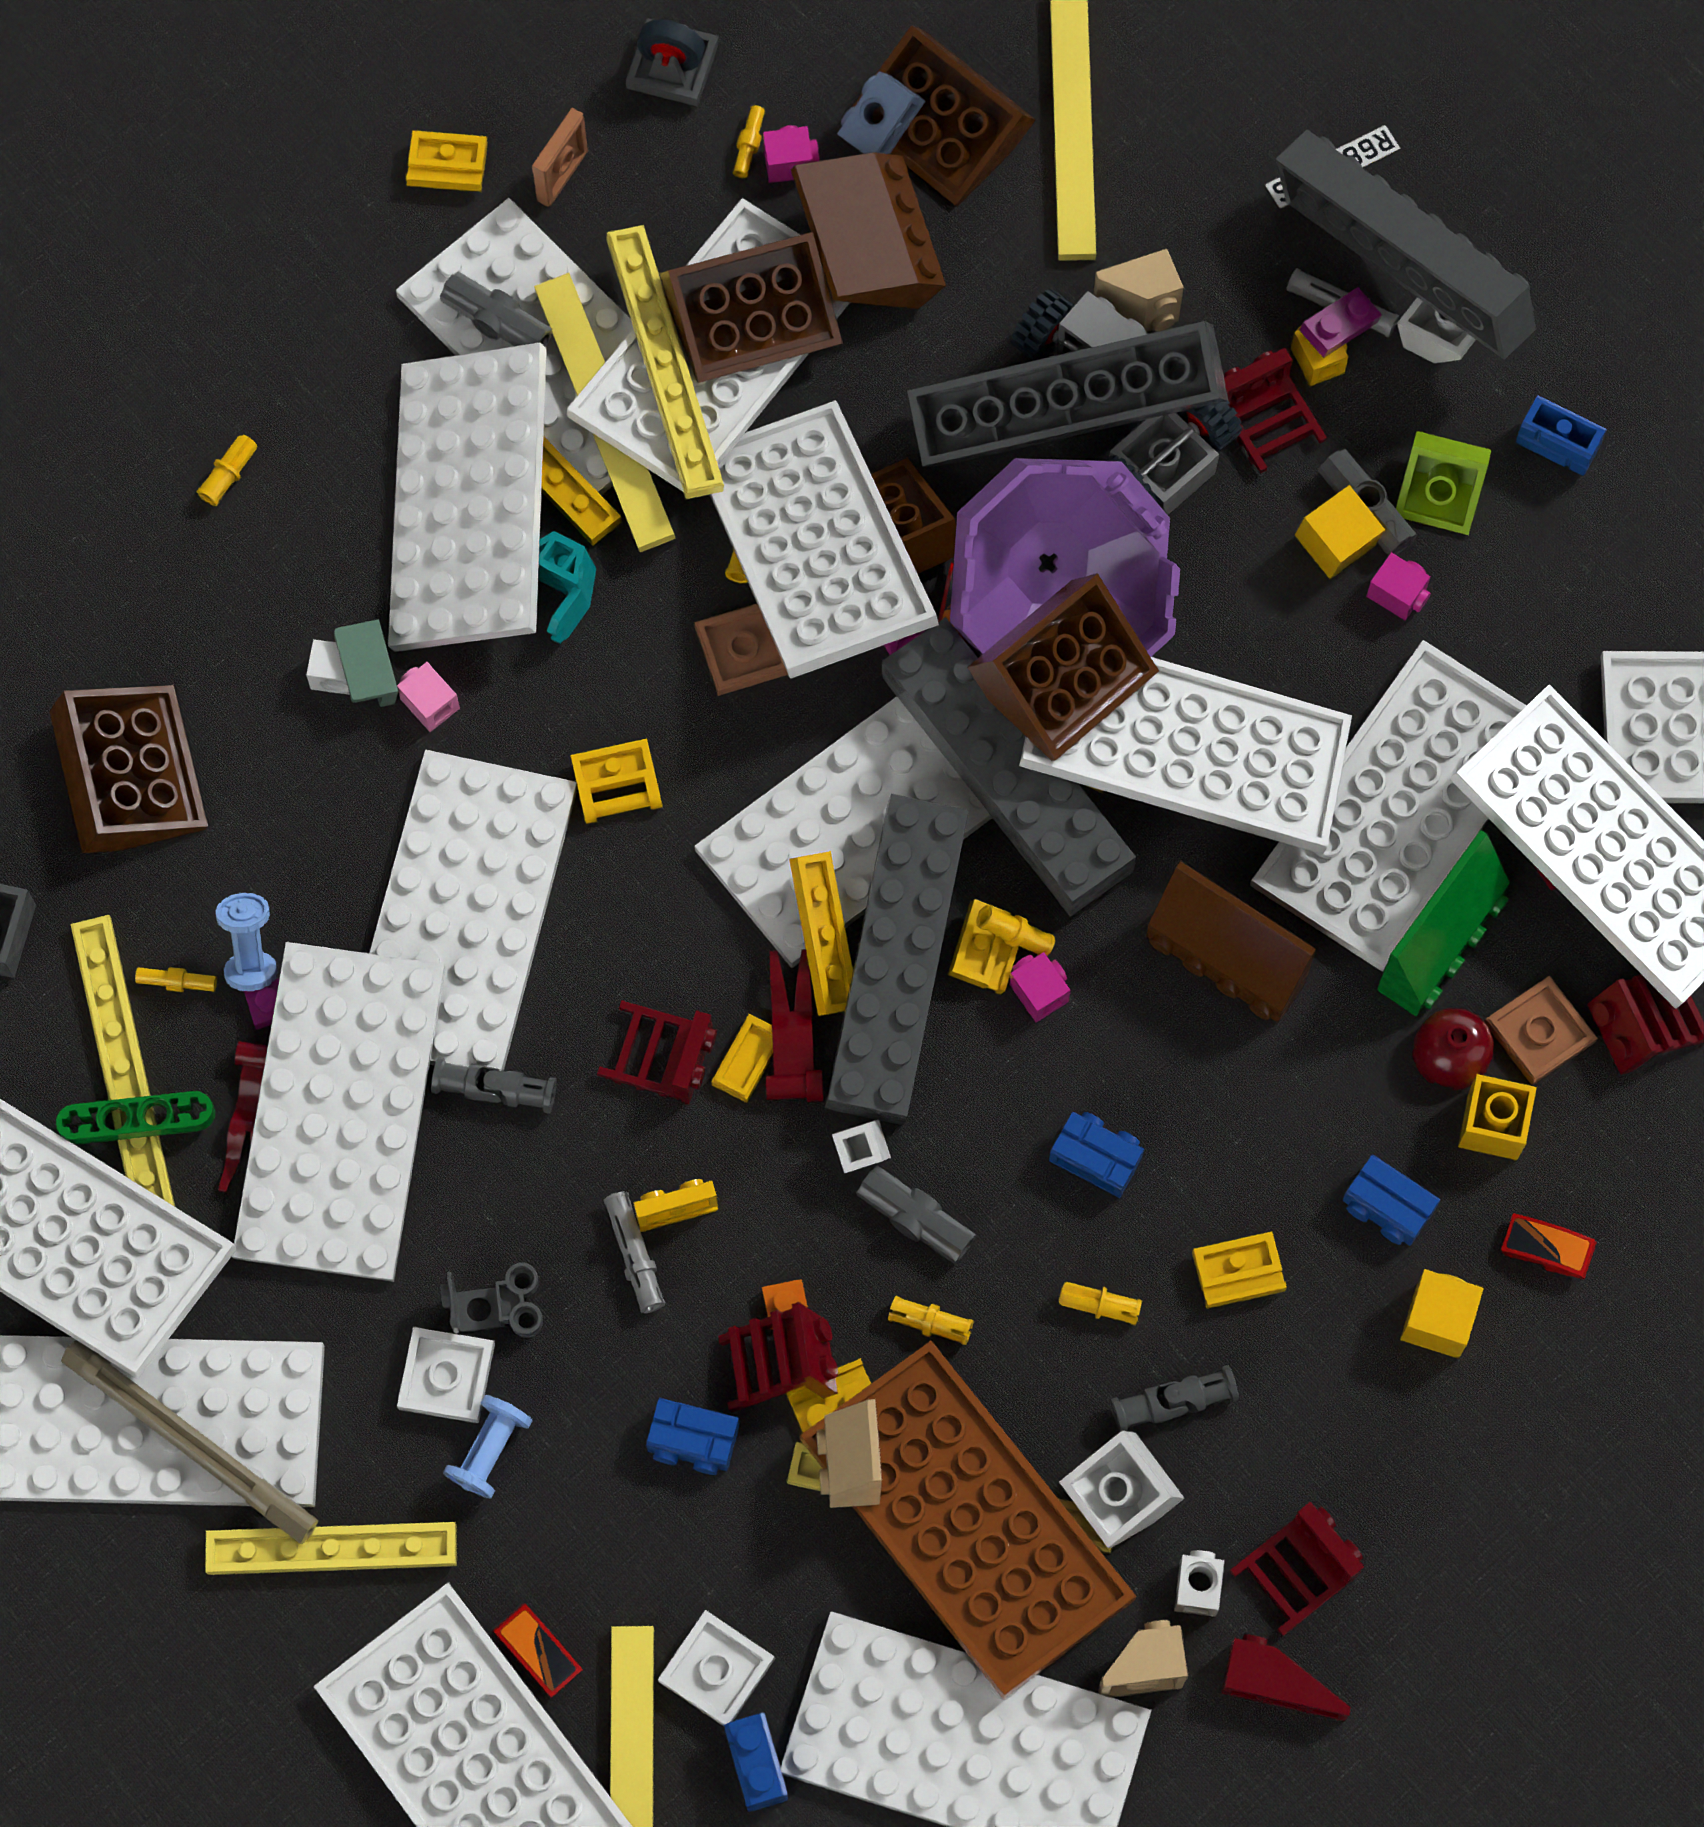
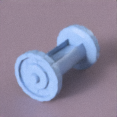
[216,893,277,991]
[443,1395,533,1499]

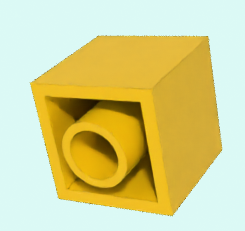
[1295,485,1385,579]
[1458,1074,1537,1160]
[1400,1269,1484,1359]

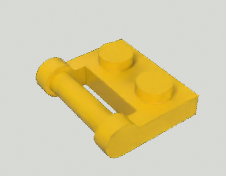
[570,738,663,824]

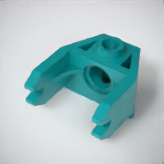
[538,531,596,644]

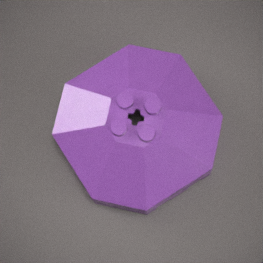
[950,458,1180,657]

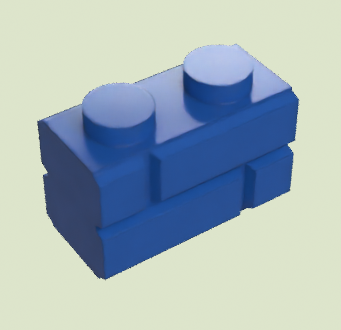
[1515,395,1607,476]
[1049,1112,1144,1198]
[1343,1154,1441,1246]
[646,1398,740,1475]
[724,1713,788,1812]

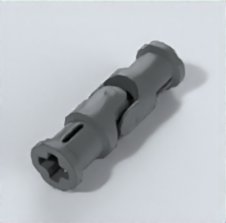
[431,1057,557,1114]
[1110,1365,1239,1432]

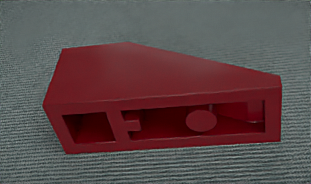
[1222,1634,1351,1721]

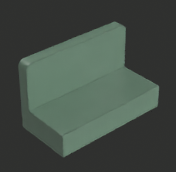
[334,619,398,707]

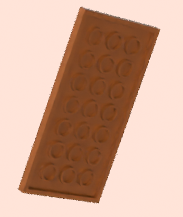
[800,1341,1136,1700]

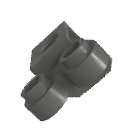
[440,1263,543,1338]

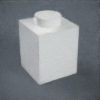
[832,1119,891,1173]

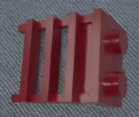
[1223,348,1327,473]
[1587,974,1704,1075]
[597,1000,717,1104]
[718,1302,838,1412]
[1229,1501,1364,1637]

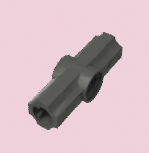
[440,271,553,348]
[1318,449,1417,556]
[857,1165,976,1265]

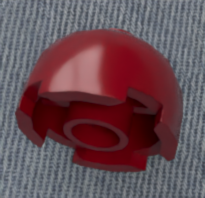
[1413,1008,1494,1090]

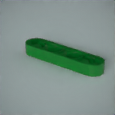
[56,1091,216,1144]

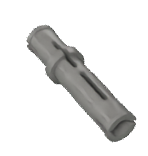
[1287,268,1399,338]
[603,1191,666,1313]

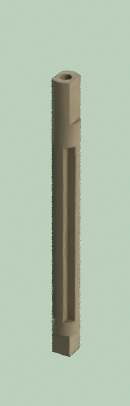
[61,1340,319,1544]

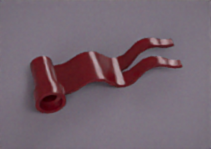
[766,949,823,1102]
[218,1041,268,1192]

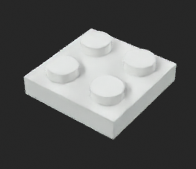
[397,1327,495,1423]
[658,1610,775,1726]

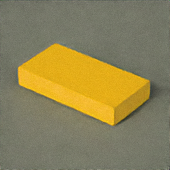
[711,1014,773,1103]

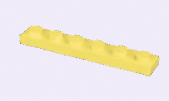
[206,1522,457,1575]

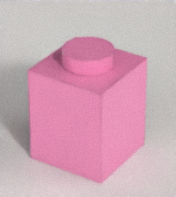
[397,662,460,732]

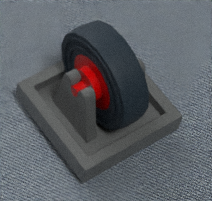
[626,18,719,107]

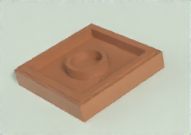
[532,108,588,207]
[695,604,788,696]
[1485,976,1598,1085]

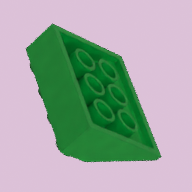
[1377,830,1510,1017]

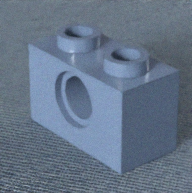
[837,71,925,154]

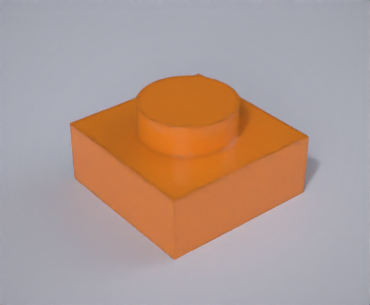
[762,1279,808,1330]

